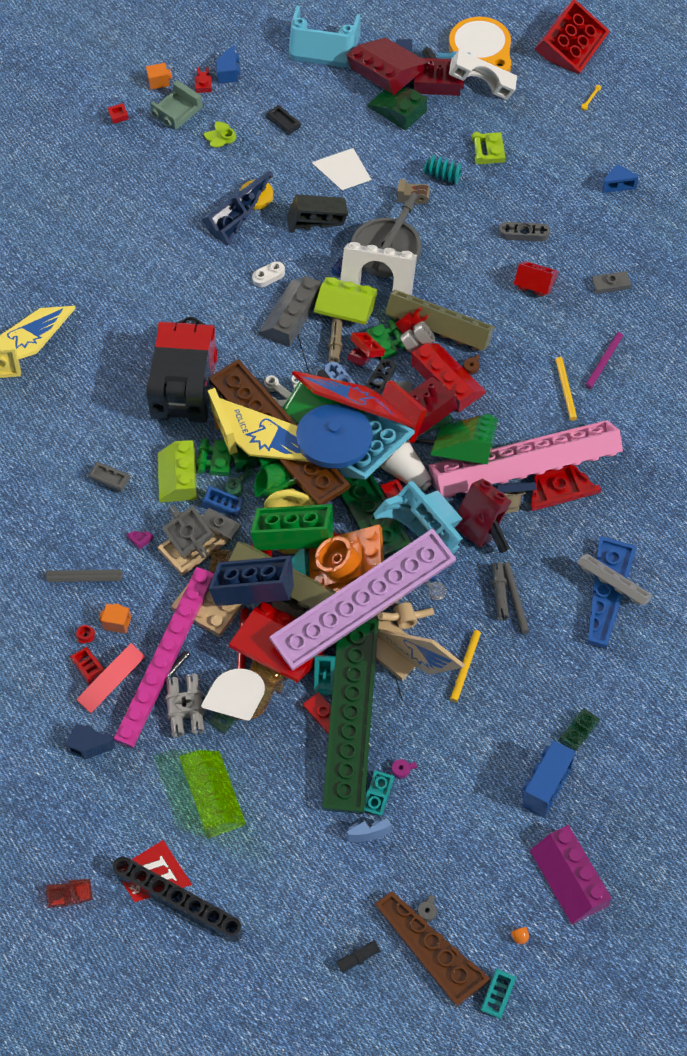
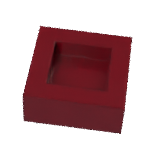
[347,348,370,366]

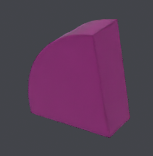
[127,531,154,550]

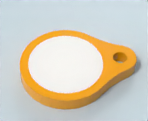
[449,17,511,72]

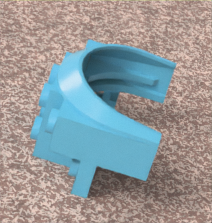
[374,481,463,554]

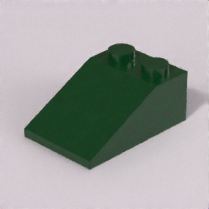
[368,88,427,131]

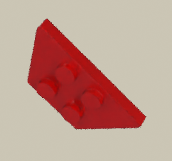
[531,465,601,512]

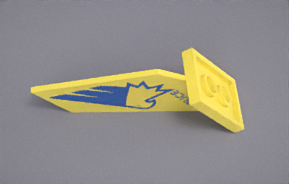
[0,306,76,378]
[208,388,310,462]

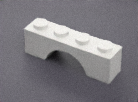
[449,50,517,100]

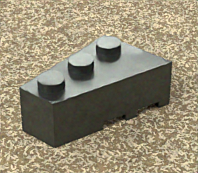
[286,194,348,233]

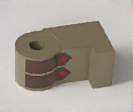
[397,179,430,204]

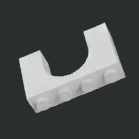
[340,242,417,295]

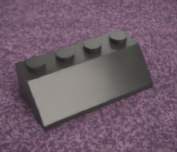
[258,276,322,347]

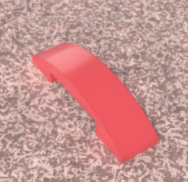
[76,643,146,714]

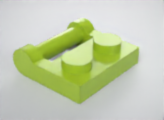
[471,132,506,164]

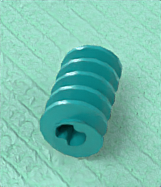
[424,154,462,185]

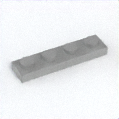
[578,554,653,605]

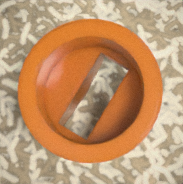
[510,927,529,944]

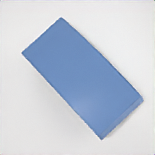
[347,818,392,842]

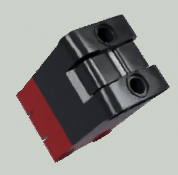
[146,317,218,423]

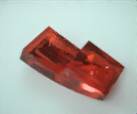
[46,879,93,908]

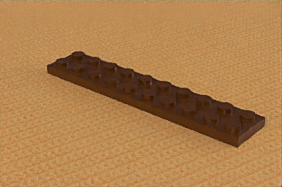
[208,359,350,505]

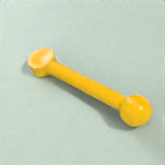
[581,85,601,111]

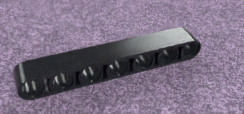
[113,856,243,942]

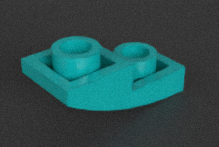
[364,770,395,816]

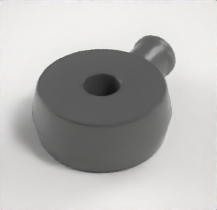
[417,895,437,922]

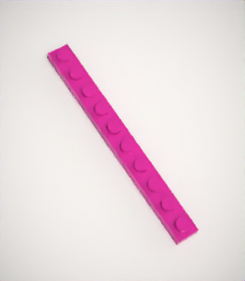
[114,567,214,748]

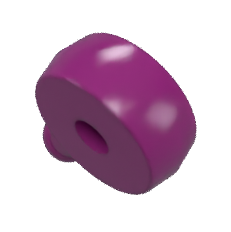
[391,759,417,779]

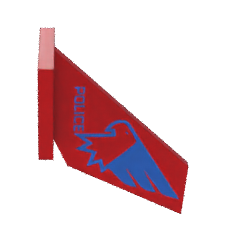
[292,371,427,443]

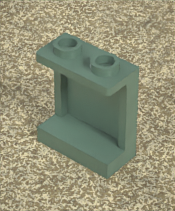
[150,80,203,130]

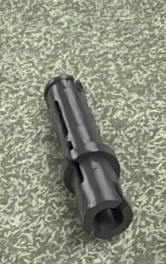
[491,562,510,621]

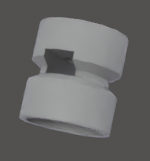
[401,321,435,354]

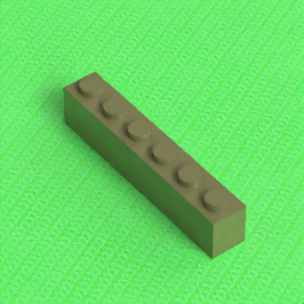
[385,290,495,351]
[229,542,336,609]

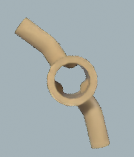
[378,602,434,629]

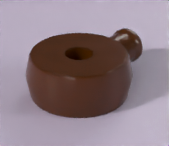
[463,354,480,375]

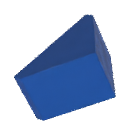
[602,164,638,193]

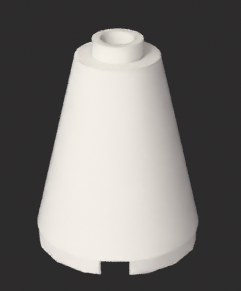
[380,441,432,492]

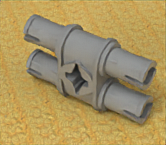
[165,674,205,737]

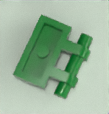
[366,319,407,360]
[196,438,232,476]

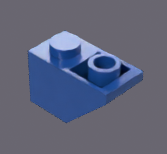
[216,46,241,84]

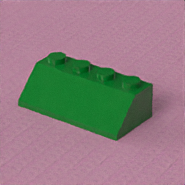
[251,504,333,551]

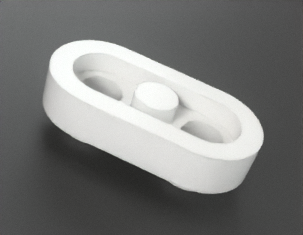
[252,262,285,287]

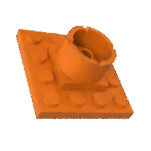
[309,524,384,609]

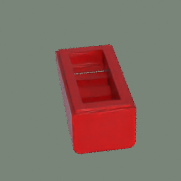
[70,647,105,686]

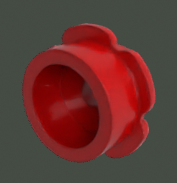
[76,625,95,644]

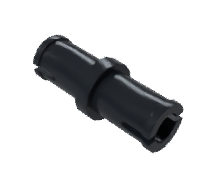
[336,940,381,974]

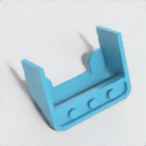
[289,6,361,67]

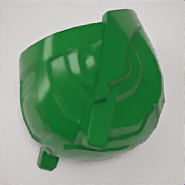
[254,463,296,498]

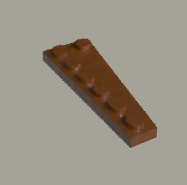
[375,891,490,1008]

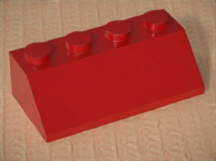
[411,343,486,413]

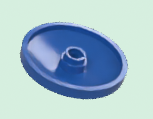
[296,404,373,468]

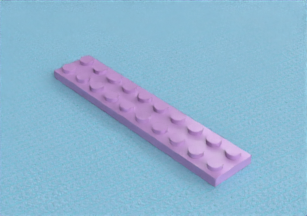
[269,528,456,671]

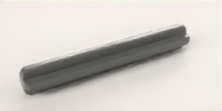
[46,569,123,582]

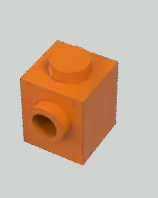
[146,63,172,90]
[99,604,131,634]

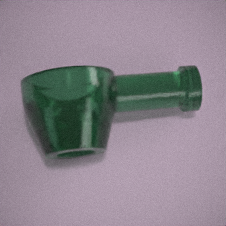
[224,467,254,497]

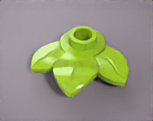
[204,121,237,148]

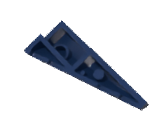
[201,171,274,245]

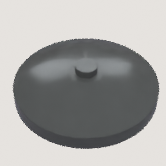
[351,217,421,277]

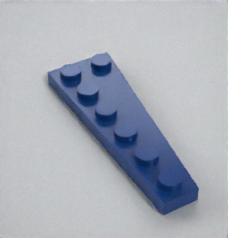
[587,536,637,649]

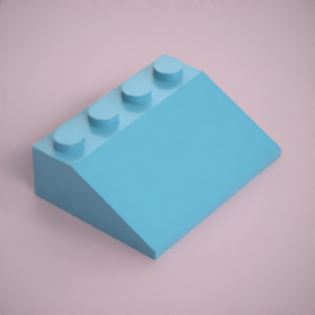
[336,412,415,480]

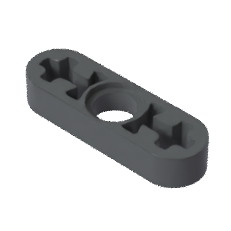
[499,222,550,241]

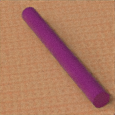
[585,332,623,389]

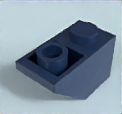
[65,723,115,759]

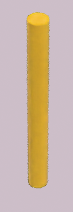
[555,357,577,421]
[450,630,481,703]

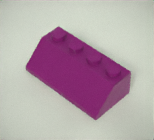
[530,825,612,925]

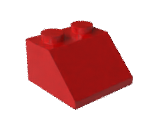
[513,261,559,296]

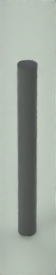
[503,562,529,634]

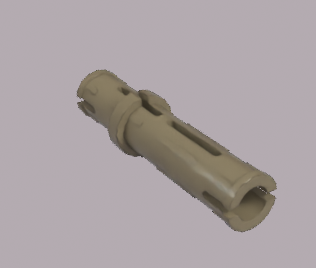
[328,317,343,363]

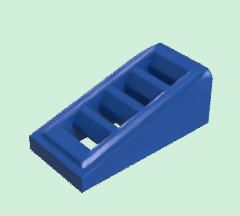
[201,486,244,516]

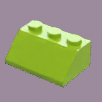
[314,277,377,325]
[158,440,197,503]

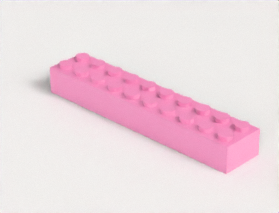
[429,420,623,497]

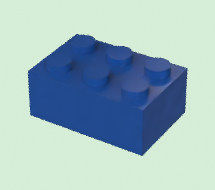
[521,740,576,818]

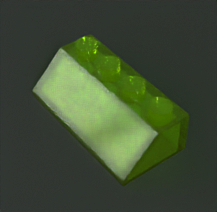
[179,750,246,839]

